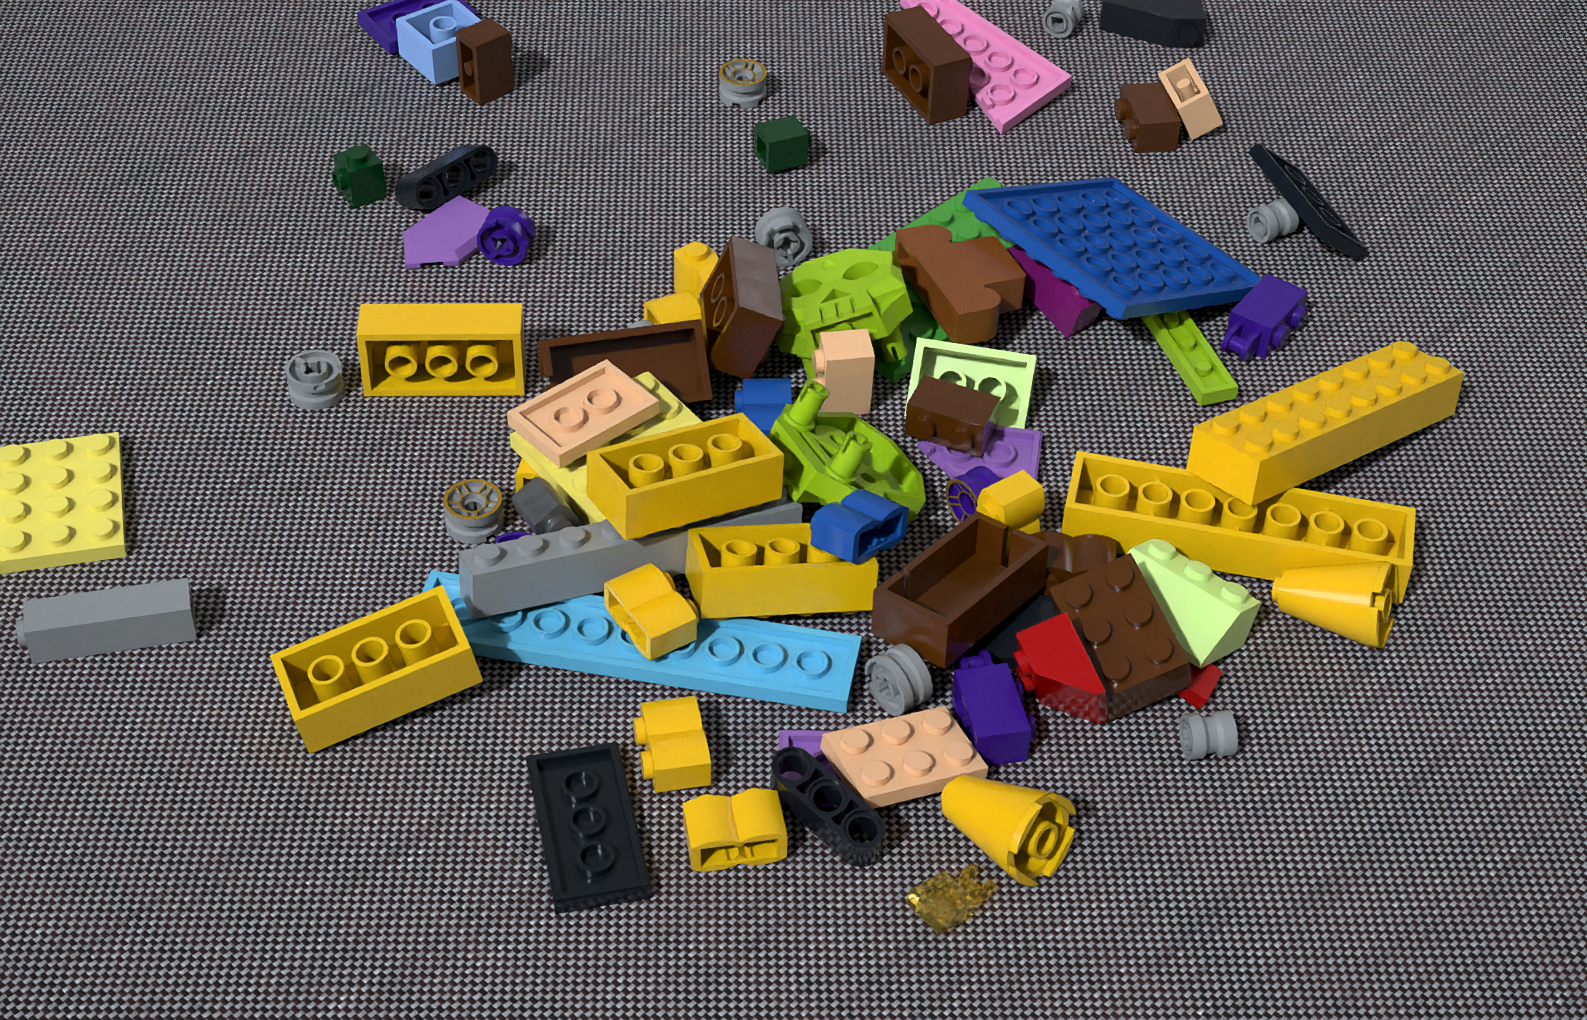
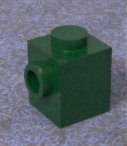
[754,115,812,173]
[331,144,386,209]

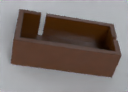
[536,319,713,405]
[871,511,1049,669]

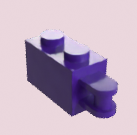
[1221,274,1308,361]
[951,650,1036,766]

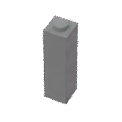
[16,578,197,664]

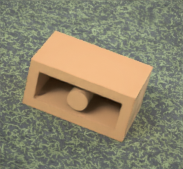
[1158,58,1223,140]
[811,328,875,415]

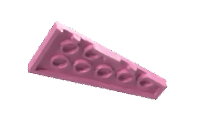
[900,0,1072,135]

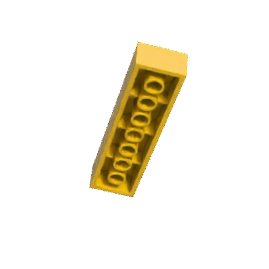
[1186,341,1465,506]
[1061,451,1416,603]

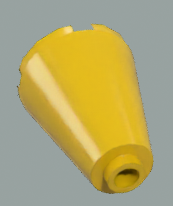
[1272,561,1399,649]
[941,774,1076,887]

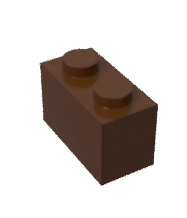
[455,18,514,106]
[1114,82,1181,154]
[905,375,1001,457]

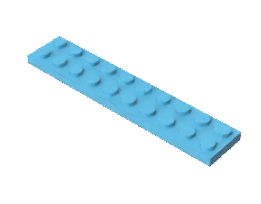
[422,570,862,713]

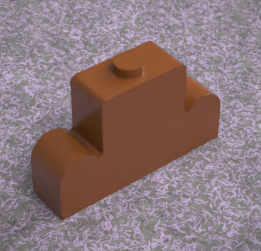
[894,224,1026,345]

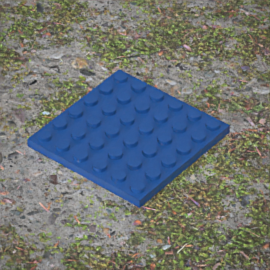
[962,177,1263,320]

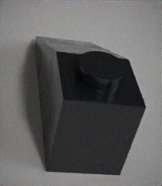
[1099,0,1207,47]

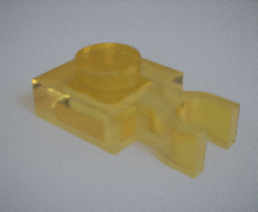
[906,863,996,935]

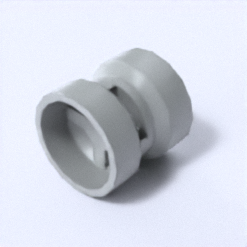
[1042,0,1085,38]
[1247,198,1299,243]
[1179,710,1238,760]

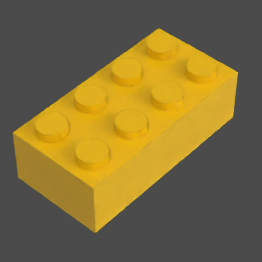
[356,303,526,397]
[587,412,784,541]
[685,523,879,621]
[270,585,483,754]

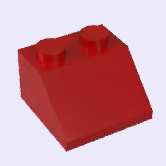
[1012,612,1108,725]

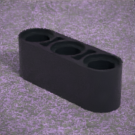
[395,145,498,209]
[770,746,885,868]

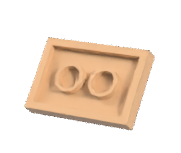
[507,359,660,468]
[820,706,989,809]

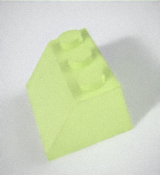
[904,337,1038,429]
[1126,538,1262,669]

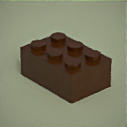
[881,5,973,125]
[700,235,786,379]
[1049,553,1192,722]

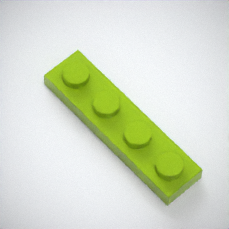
[1141,310,1239,406]

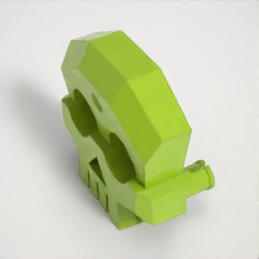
[775,248,913,380]
[767,380,926,522]

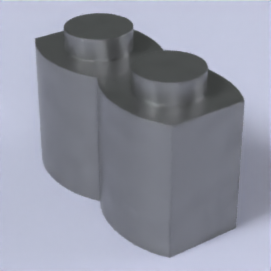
[512,477,585,535]

